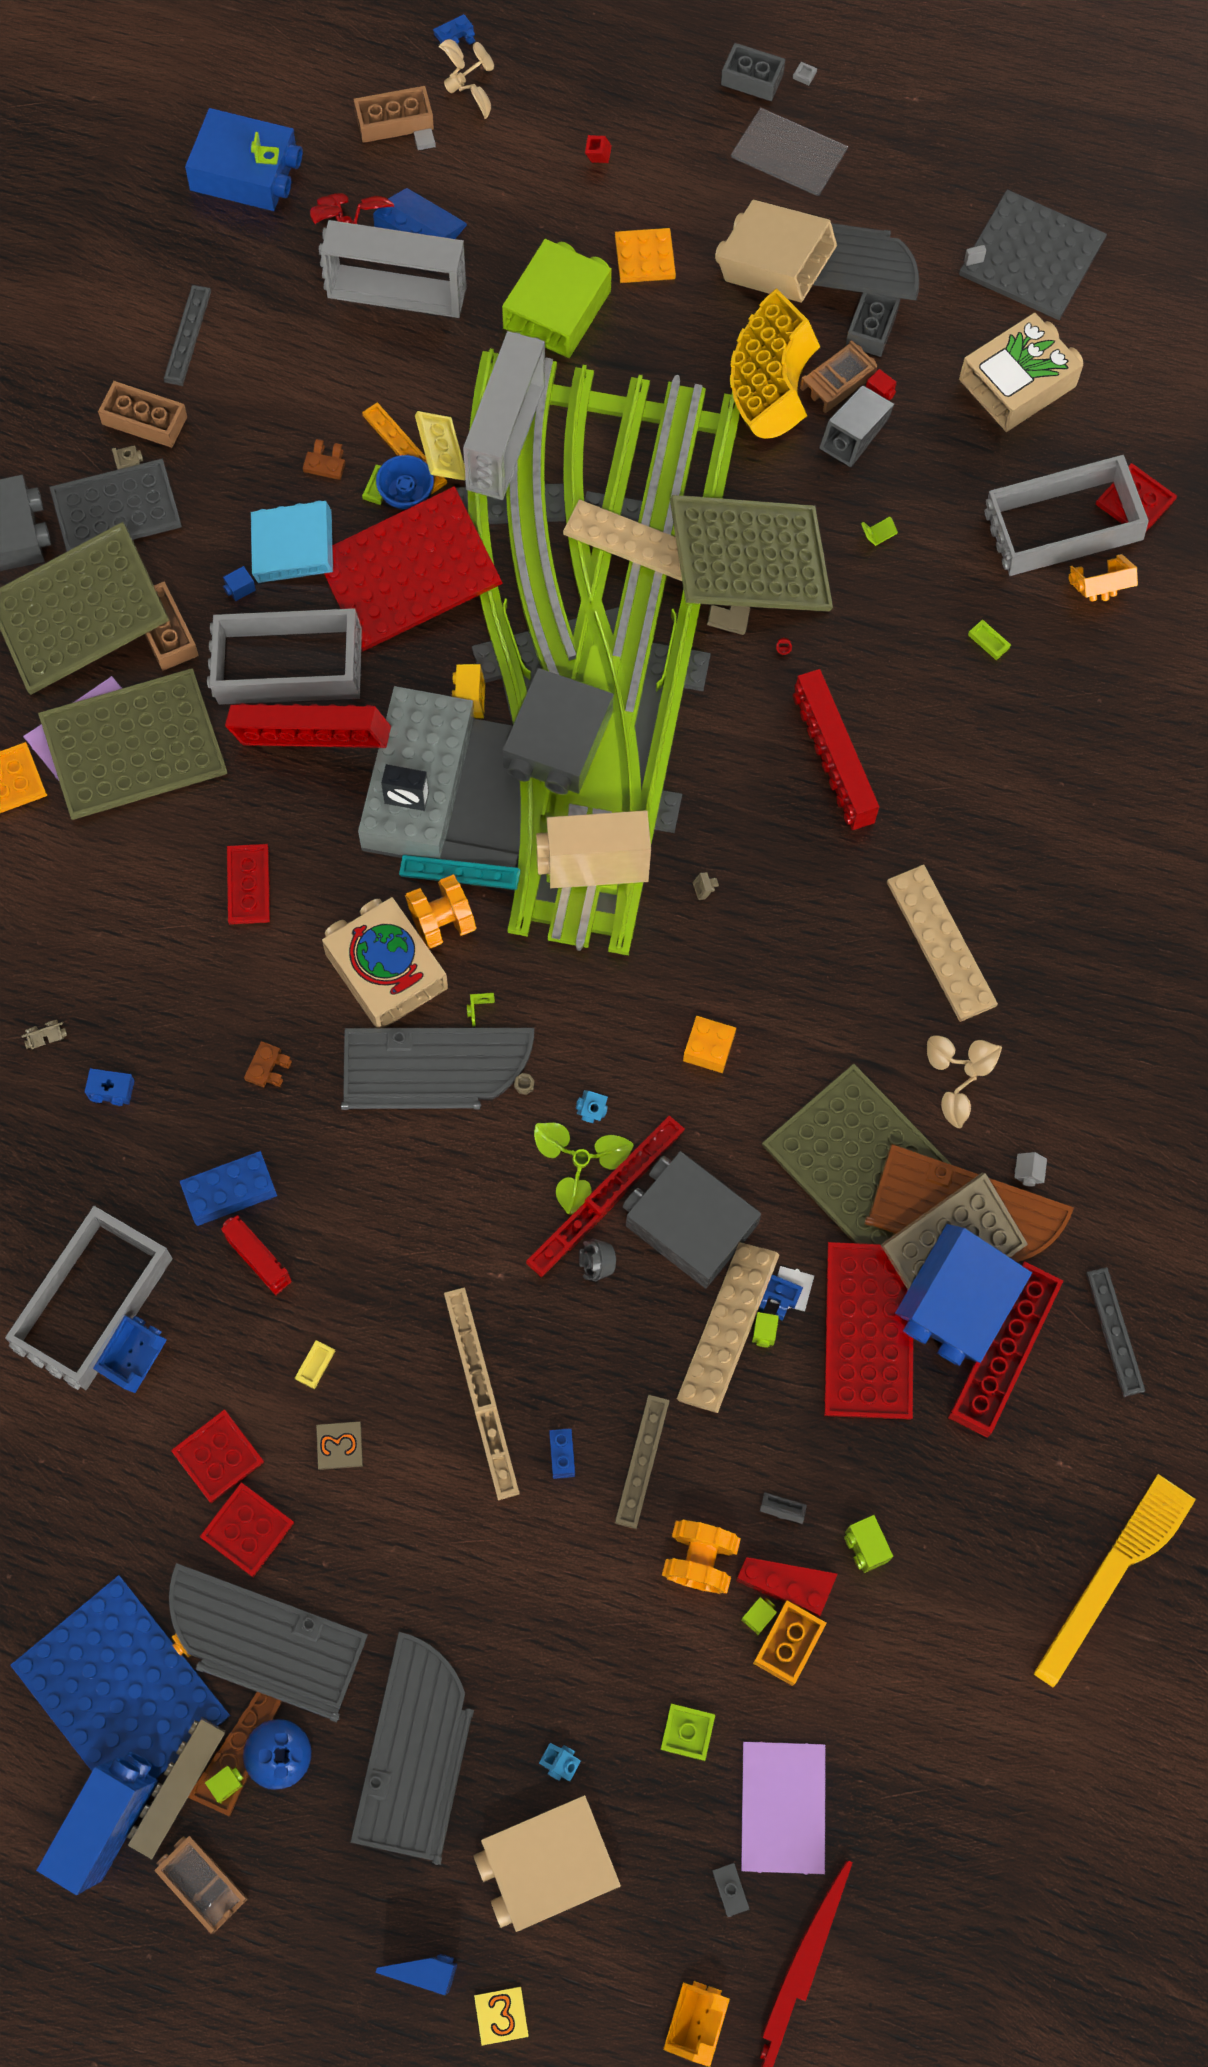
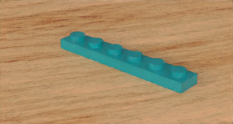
[399,855,521,890]

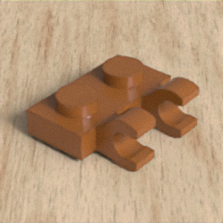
[303,439,345,480]
[244,1041,292,1087]

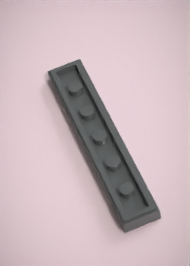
[164,285,211,386]
[1086,1267,1145,1397]

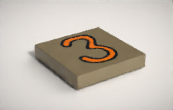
[316,1422,363,1470]

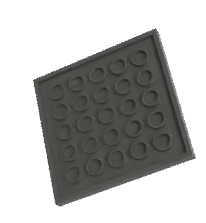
[959,190,1107,320]

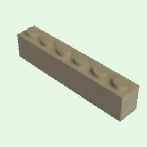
[127,1717,225,1859]

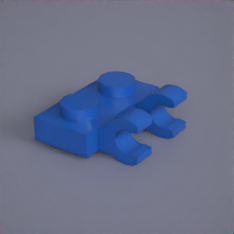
[433,14,475,45]
[758,1275,803,1321]

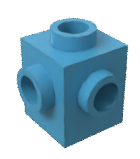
[576,1090,608,1123]
[539,1743,581,1781]

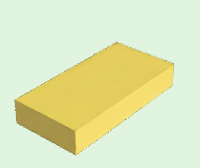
[295,1340,335,1389]

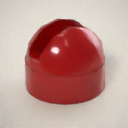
[776,638,792,655]

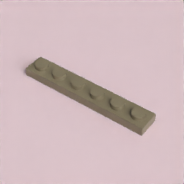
[615,1395,670,1529]

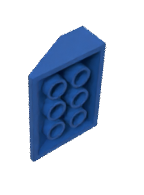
[373,188,467,239]
[376,1954,458,1995]

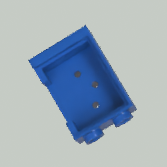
[93,1315,167,1393]

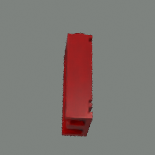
[221,1215,292,1296]

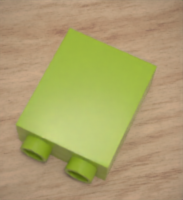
[502,239,612,358]

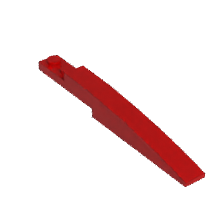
[526,1115,685,1278]
[760,1861,853,2067]

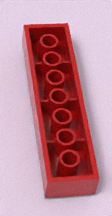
[793,669,879,831]
[225,703,391,748]
[948,1261,1063,1438]

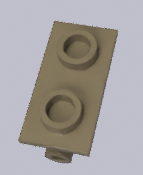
[22,1019,67,1049]

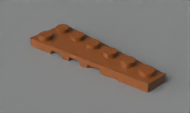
[188,1692,282,1816]

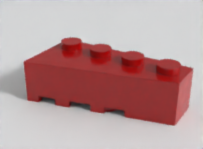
[736,1557,837,1618]

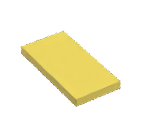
[415,411,466,481]

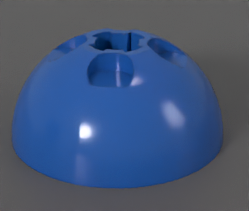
[376,455,434,510]
[243,1719,312,1790]

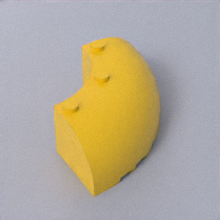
[730,288,820,438]

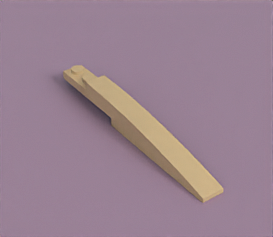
[444,1287,519,1500]

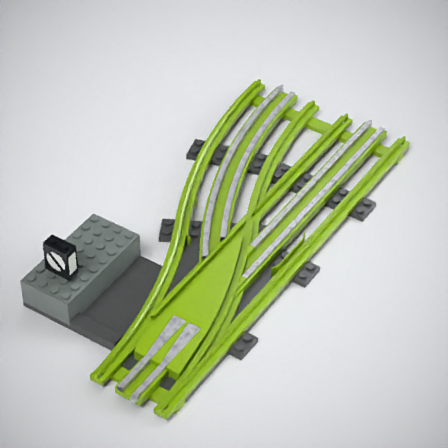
[358,348,740,956]

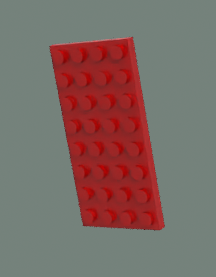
[824,1242,913,1420]

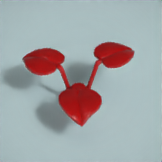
[310,193,394,224]

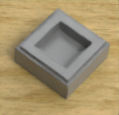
[793,62,817,86]
[414,128,436,150]
[964,245,986,266]

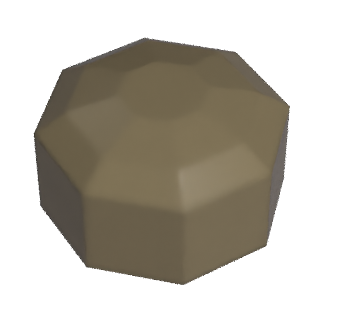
[514,1073,535,1095]

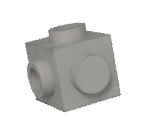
[1015,1152,1047,1186]

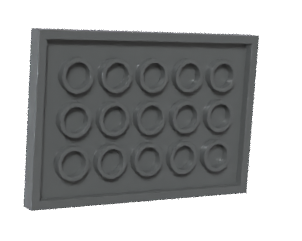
[50,459,182,552]

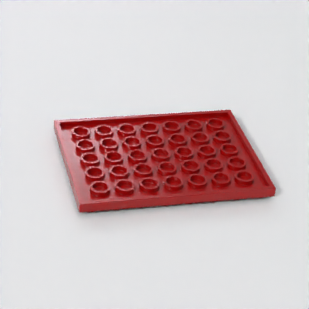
[324,486,503,652]

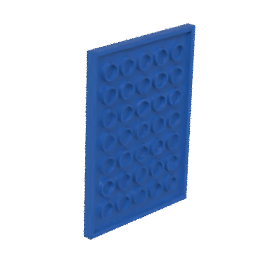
[10,1575,231,1779]

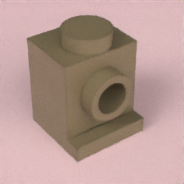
[112,445,143,470]

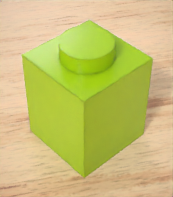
[752,1312,779,1347]
[741,1597,777,1635]
[205,1766,244,1803]

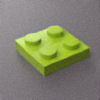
[661,1704,715,1761]

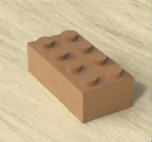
[354,86,434,143]
[98,381,187,448]
[145,581,199,671]

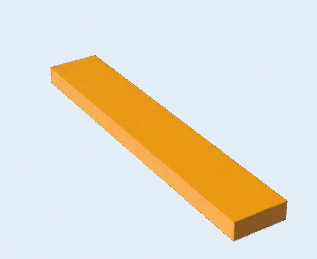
[362,402,447,494]

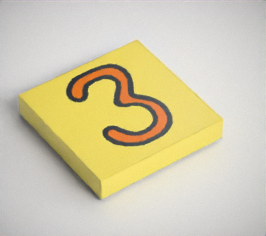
[474,1987,529,2045]

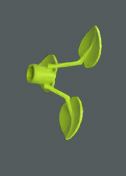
[534,1123,634,1215]

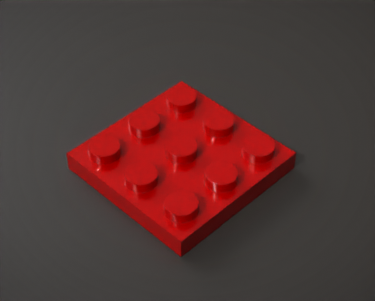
[1095,463,1177,532]
[171,1409,264,1503]
[200,1482,294,1577]

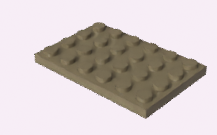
[881,1173,1028,1290]

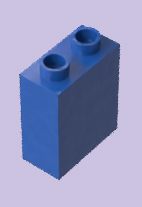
[185,108,303,211]
[895,1224,1032,1366]
[36,1752,159,1896]

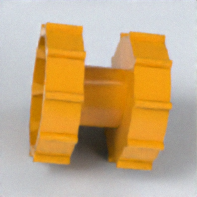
[405,874,477,949]
[662,1519,741,1594]

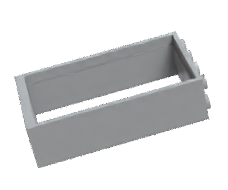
[319,220,466,318]
[463,331,545,500]
[984,455,1149,576]
[207,609,362,705]
[5,1206,173,1390]

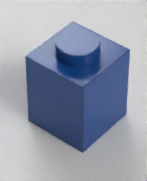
[223,566,256,601]

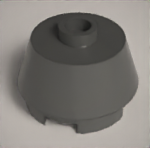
[579,1239,616,1282]

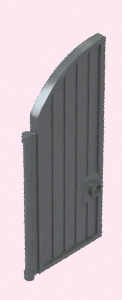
[813,223,919,300]
[341,1028,534,1110]
[169,1563,368,1723]
[351,1632,474,1865]

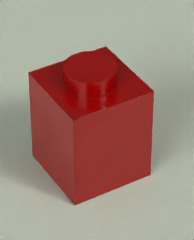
[585,135,612,163]
[866,369,897,400]

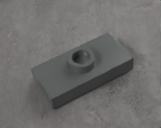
[760,1493,807,1524]
[712,1863,749,1917]

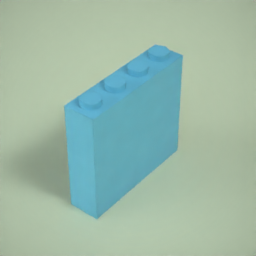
[251,501,333,583]

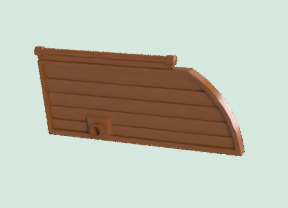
[864,1144,1074,1262]

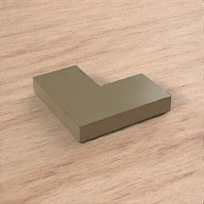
[707,605,750,635]

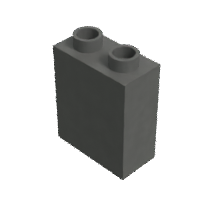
[0,475,51,571]
[503,668,614,795]
[623,1151,761,1289]

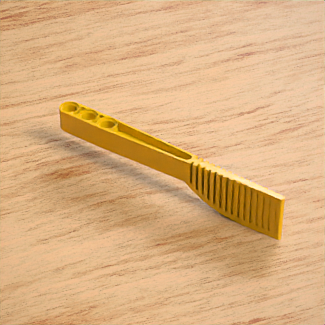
[1034,1474,1196,1688]

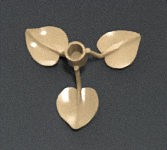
[439,39,494,119]
[927,1035,1002,1128]

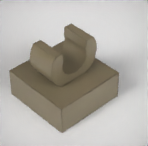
[693,872,719,900]

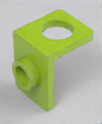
[251,132,279,165]
[861,517,898,546]
[467,993,495,1027]

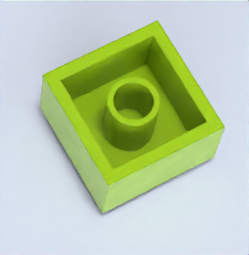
[844,1515,893,1573]

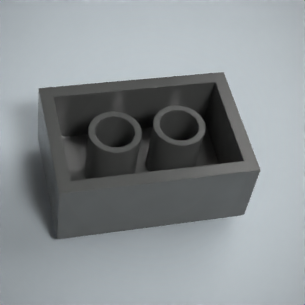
[721,43,786,101]
[845,292,900,357]

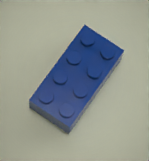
[180,1151,277,1226]

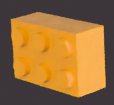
[753,1601,826,1686]

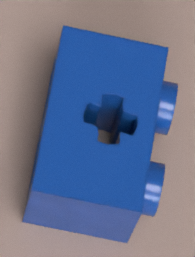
[85,1068,135,1106]
[549,1429,575,1479]

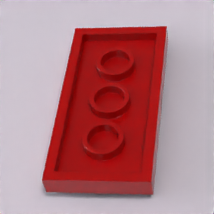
[227,844,270,924]

